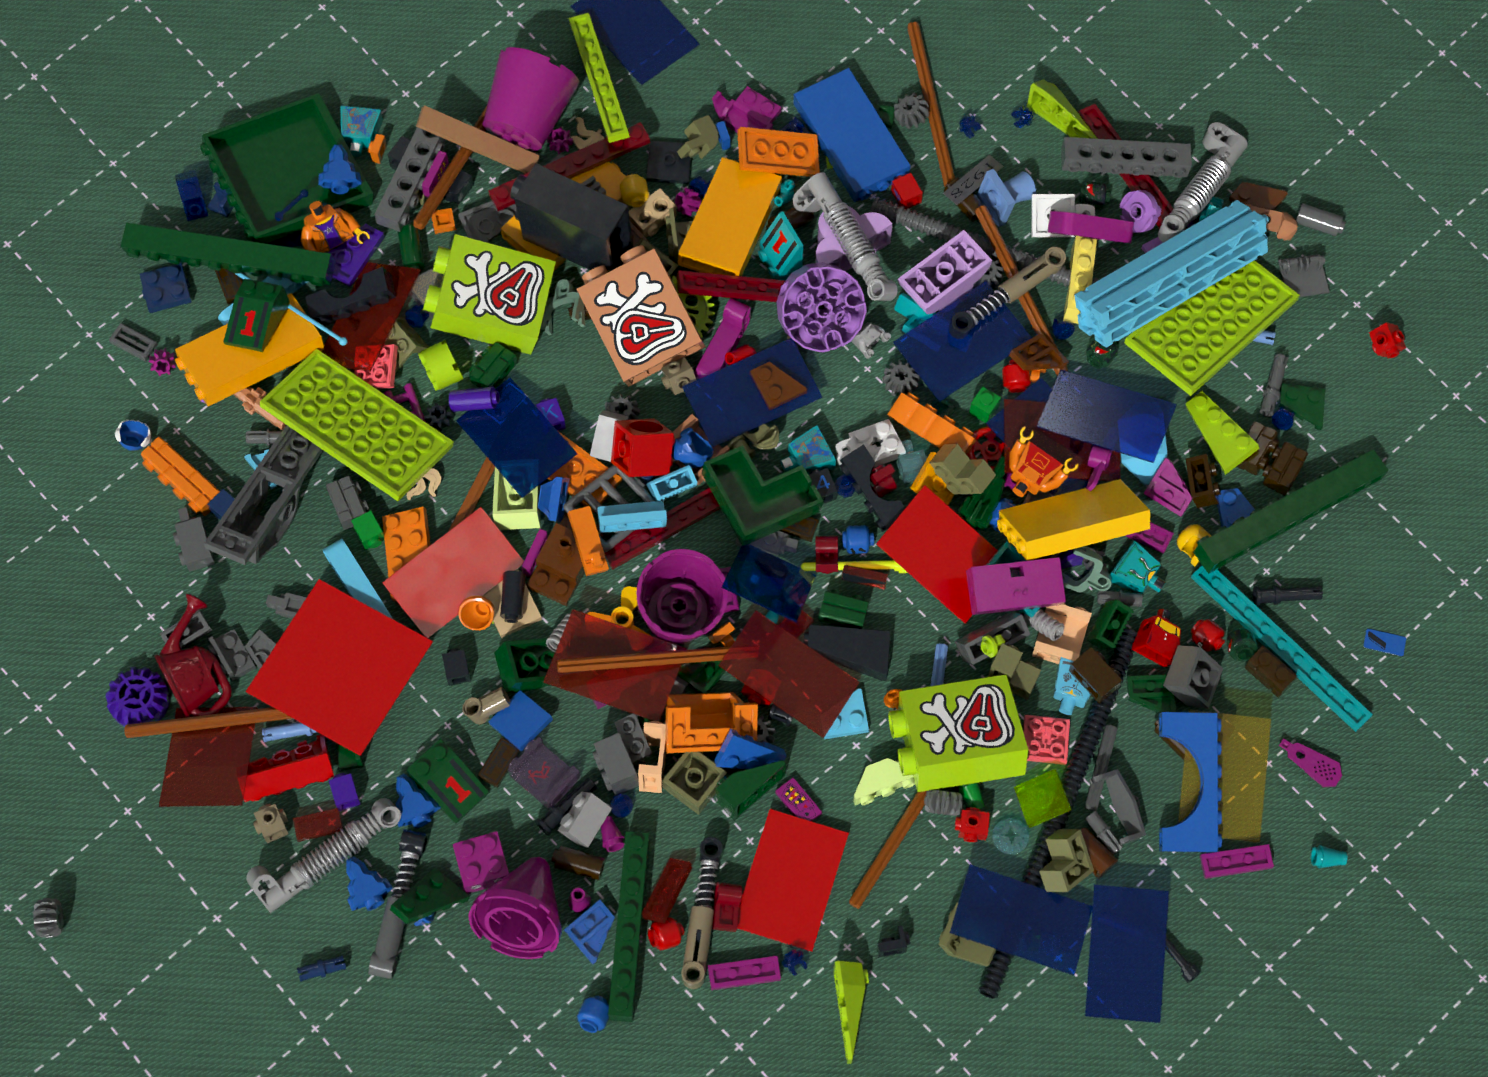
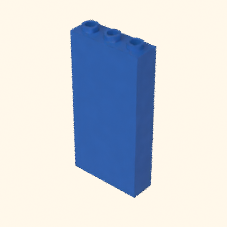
[793,68,910,202]

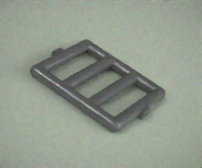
[563,465,655,552]

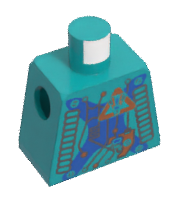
[341,106,383,157]
[780,426,836,475]

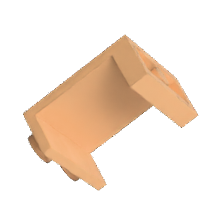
[1032,603,1092,664]
[638,721,667,793]

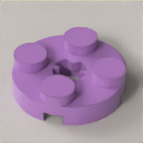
[1120,190,1161,233]

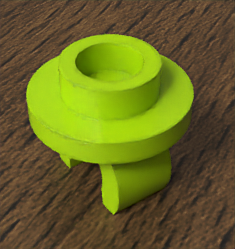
[981,635,1005,658]

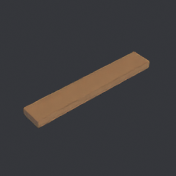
[416,105,540,174]

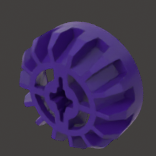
[106,667,170,727]

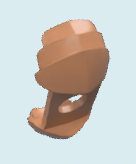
[1244,204,1298,240]

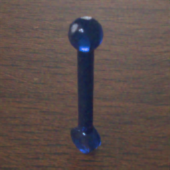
[275,189,309,221]

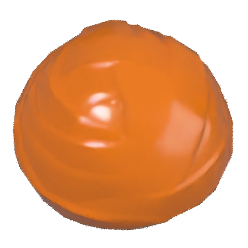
[458,595,495,631]

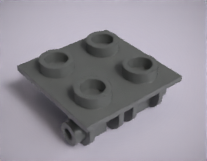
[1278,254,1329,297]

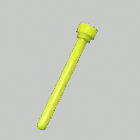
[801,560,908,573]

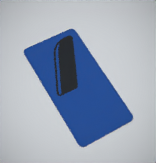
[1364,629,1406,656]

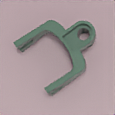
[540,279,585,335]
[1062,546,1112,592]

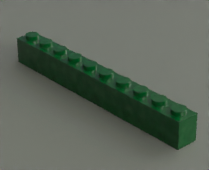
[120,223,336,286]
[1193,450,1389,574]

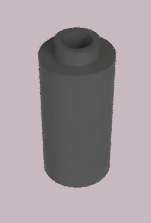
[1296,203,1346,236]

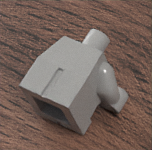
[852,322,891,359]

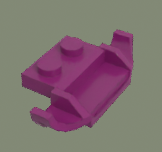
[712,86,782,133]

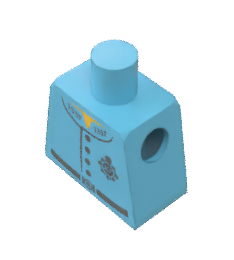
[1053,657,1091,715]

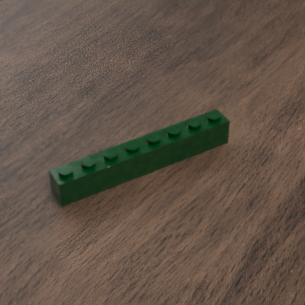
[608,831,650,1022]

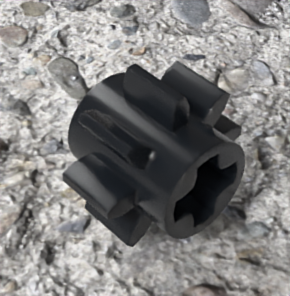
[425,403,453,431]

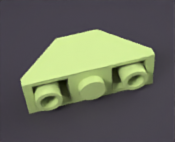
[853,758,915,805]

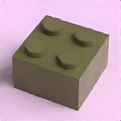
[662,752,727,815]

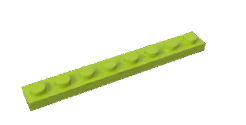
[569,13,629,143]

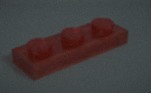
[642,858,693,924]

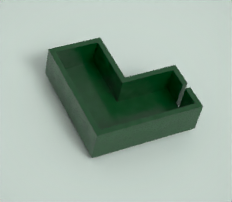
[701,445,824,547]

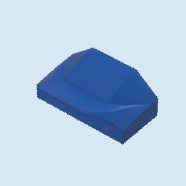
[538,477,570,522]

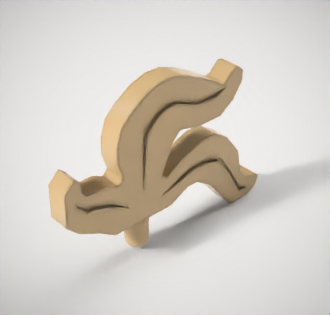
[570,117,604,150]
[407,468,441,501]

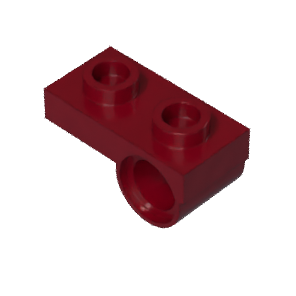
[870,464,897,498]
[815,536,838,574]
[713,882,742,932]

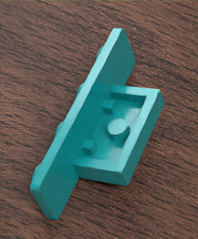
[894,293,974,353]

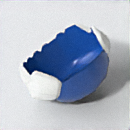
[115,420,151,451]

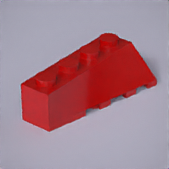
[236,734,334,802]

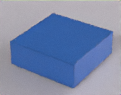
[716,121,730,151]

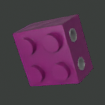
[452,831,509,894]

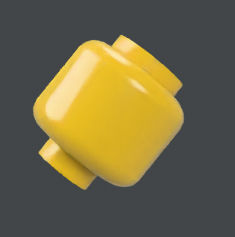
[620,174,650,208]

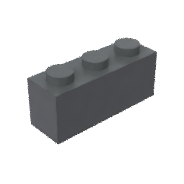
[955,611,1031,665]

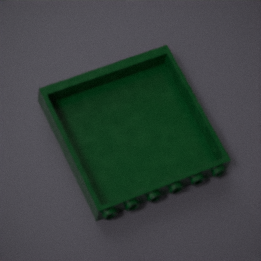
[200,93,373,244]

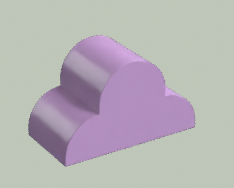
[815,207,892,272]
[898,230,992,314]

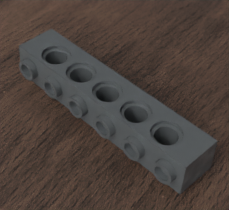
[375,127,446,232]
[1061,137,1192,178]

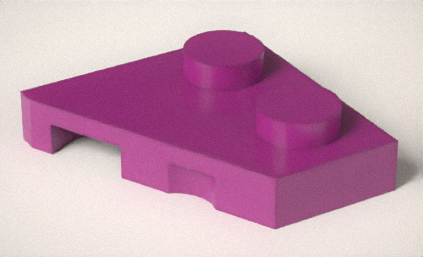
[1144,457,1192,517]

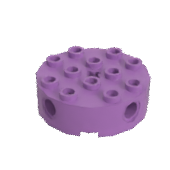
[776,262,866,352]

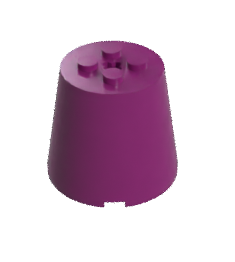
[483,47,579,150]
[636,549,728,644]

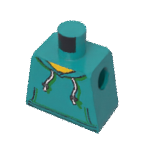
[1111,541,1166,594]

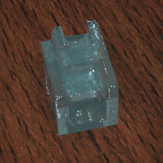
[897,440,928,484]

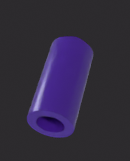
[449,387,500,412]

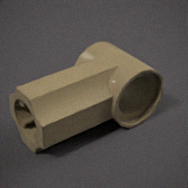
[462,687,511,724]

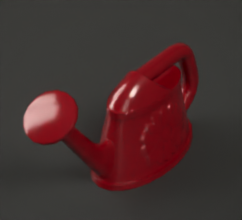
[154,594,232,718]

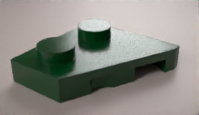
[1279,384,1325,430]

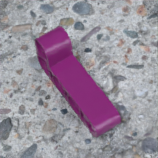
[1047,211,1134,243]
[694,298,751,387]

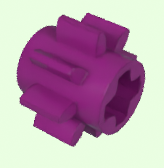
[547,127,573,155]
[675,188,701,216]
[149,348,176,376]

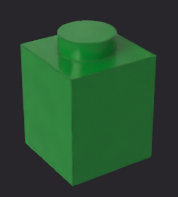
[969,387,1001,425]
[351,511,385,550]

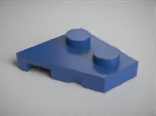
[1217,488,1255,528]

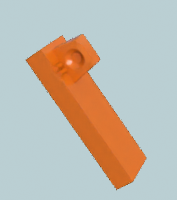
[567,506,609,576]

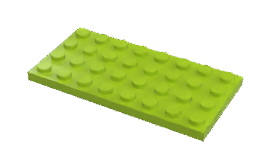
[1124,260,1300,396]
[260,349,454,501]

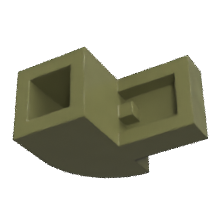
[677,115,718,159]

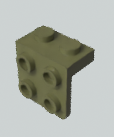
[939,903,1005,966]

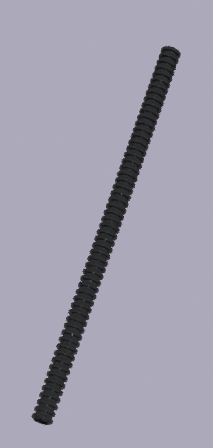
[978,628,1138,999]

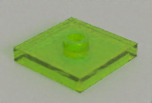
[1014,769,1072,828]

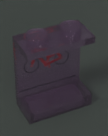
[508,737,581,810]

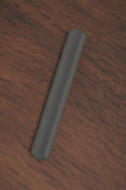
[1085,725,1118,811]

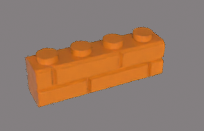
[141,437,220,516]

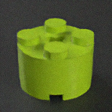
[418,340,464,391]

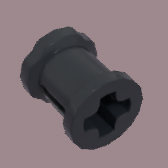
[768,700,796,727]

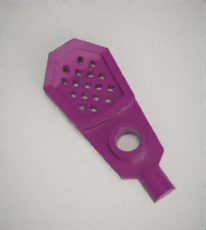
[1279,738,1342,787]

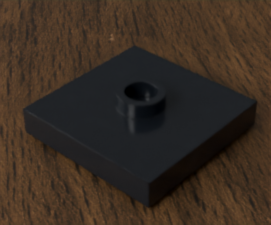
[646,141,691,184]

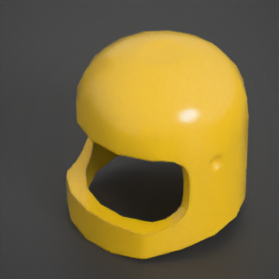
[1177,524,1211,567]

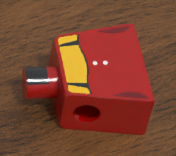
[1131,609,1181,667]

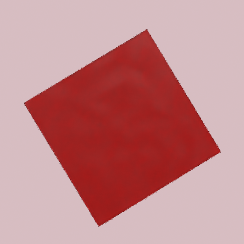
[245,579,433,756]

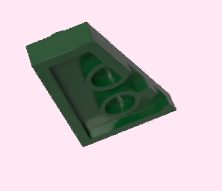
[390,868,470,924]

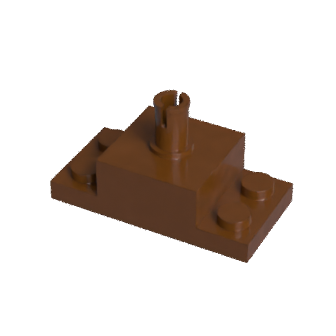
[527,512,607,607]

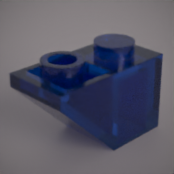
[175,170,208,221]

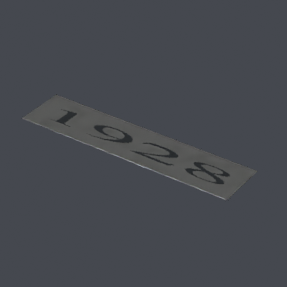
[943,155,1004,205]

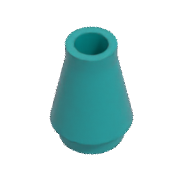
[1311,845,1347,868]

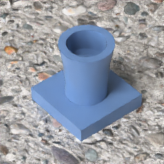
[977,169,1036,228]

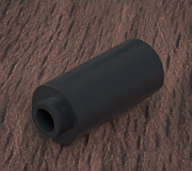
[500,571,525,623]

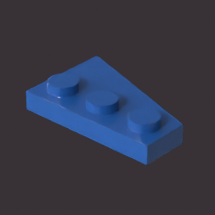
[714,729,786,769]

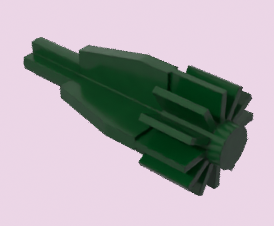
[957,457,1009,530]

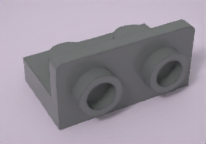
[208,629,256,681]
[614,713,652,768]

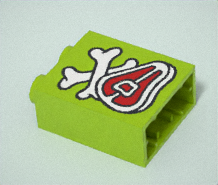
[423,234,556,355]
[888,675,1028,792]

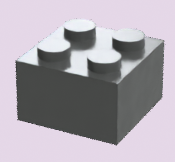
[1163,645,1223,708]
[592,733,639,796]

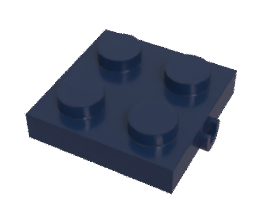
[140,263,191,313]

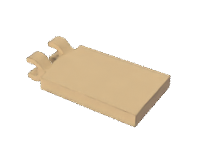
[483,569,542,638]

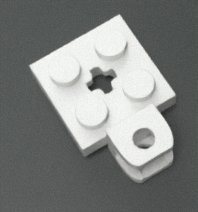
[1031,194,1095,238]
[835,419,906,468]

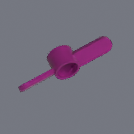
[1086,427,1119,491]

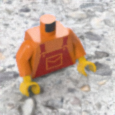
[1009,426,1079,497]

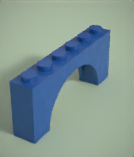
[1159,712,1222,852]

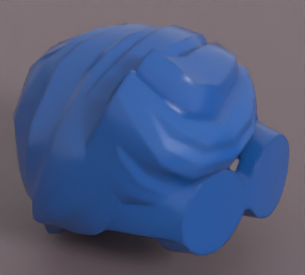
[671,427,714,468]

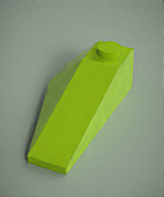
[1027,79,1098,139]
[833,961,869,1064]

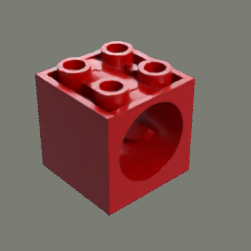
[611,418,675,477]

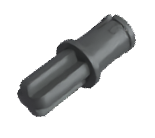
[246,428,282,446]
[1097,590,1143,607]
[1085,810,1123,854]

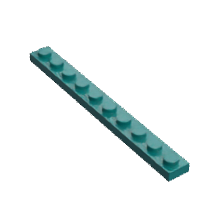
[1191,566,1373,732]

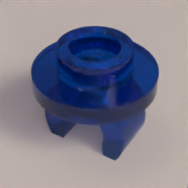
[1011,106,1034,128]
[958,115,981,138]
[689,176,711,198]
[405,305,429,328]
[1052,319,1075,340]
[1272,407,1295,430]
[835,475,855,498]
[610,793,633,817]
[782,950,807,976]

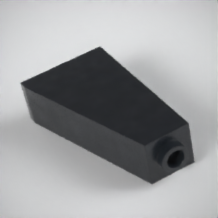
[803,625,890,681]

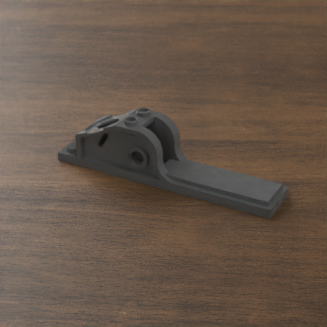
[204,425,323,565]

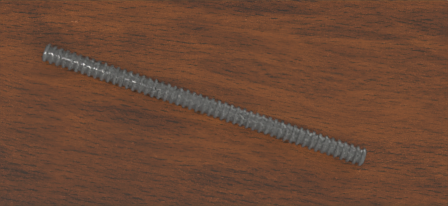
[870,196,1098,287]

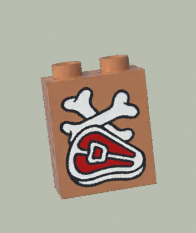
[577,245,706,386]

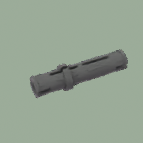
[1259,354,1288,417]

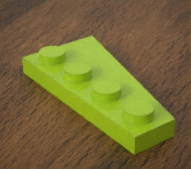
[1185,391,1259,475]

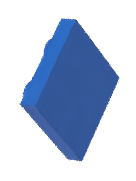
[489,690,553,752]

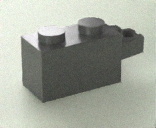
[173,507,215,572]

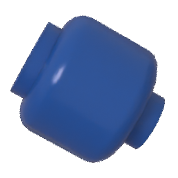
[577,996,609,1033]

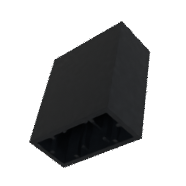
[510,164,634,272]

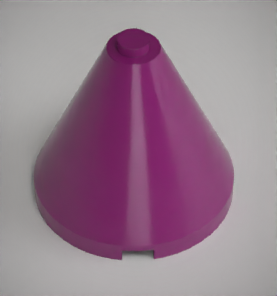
[469,857,562,959]

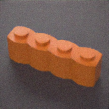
[887,392,976,455]

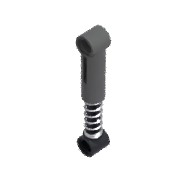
[368,829,427,979]

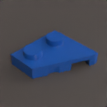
[564,900,615,965]

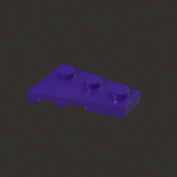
[329,224,385,287]

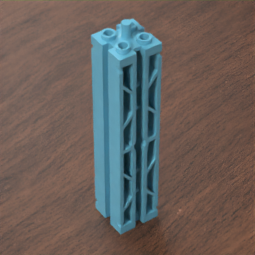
[1074,200,1269,348]

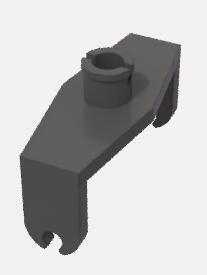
[1089,769,1146,846]

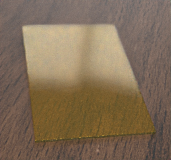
[1178,710,1271,842]

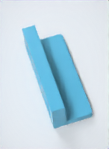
[597,501,667,533]

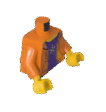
[301,201,370,253]

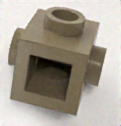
[661,357,698,395]
[253,804,289,843]

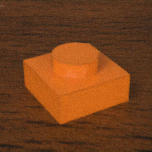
[368,134,387,164]
[432,208,456,234]

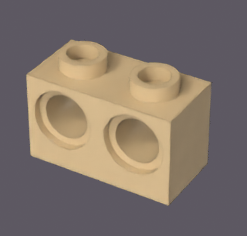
[629,189,677,238]

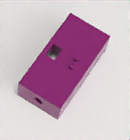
[966,557,1066,615]

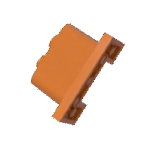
[665,692,758,753]

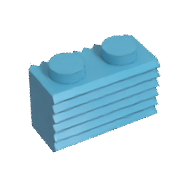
[646,465,697,502]

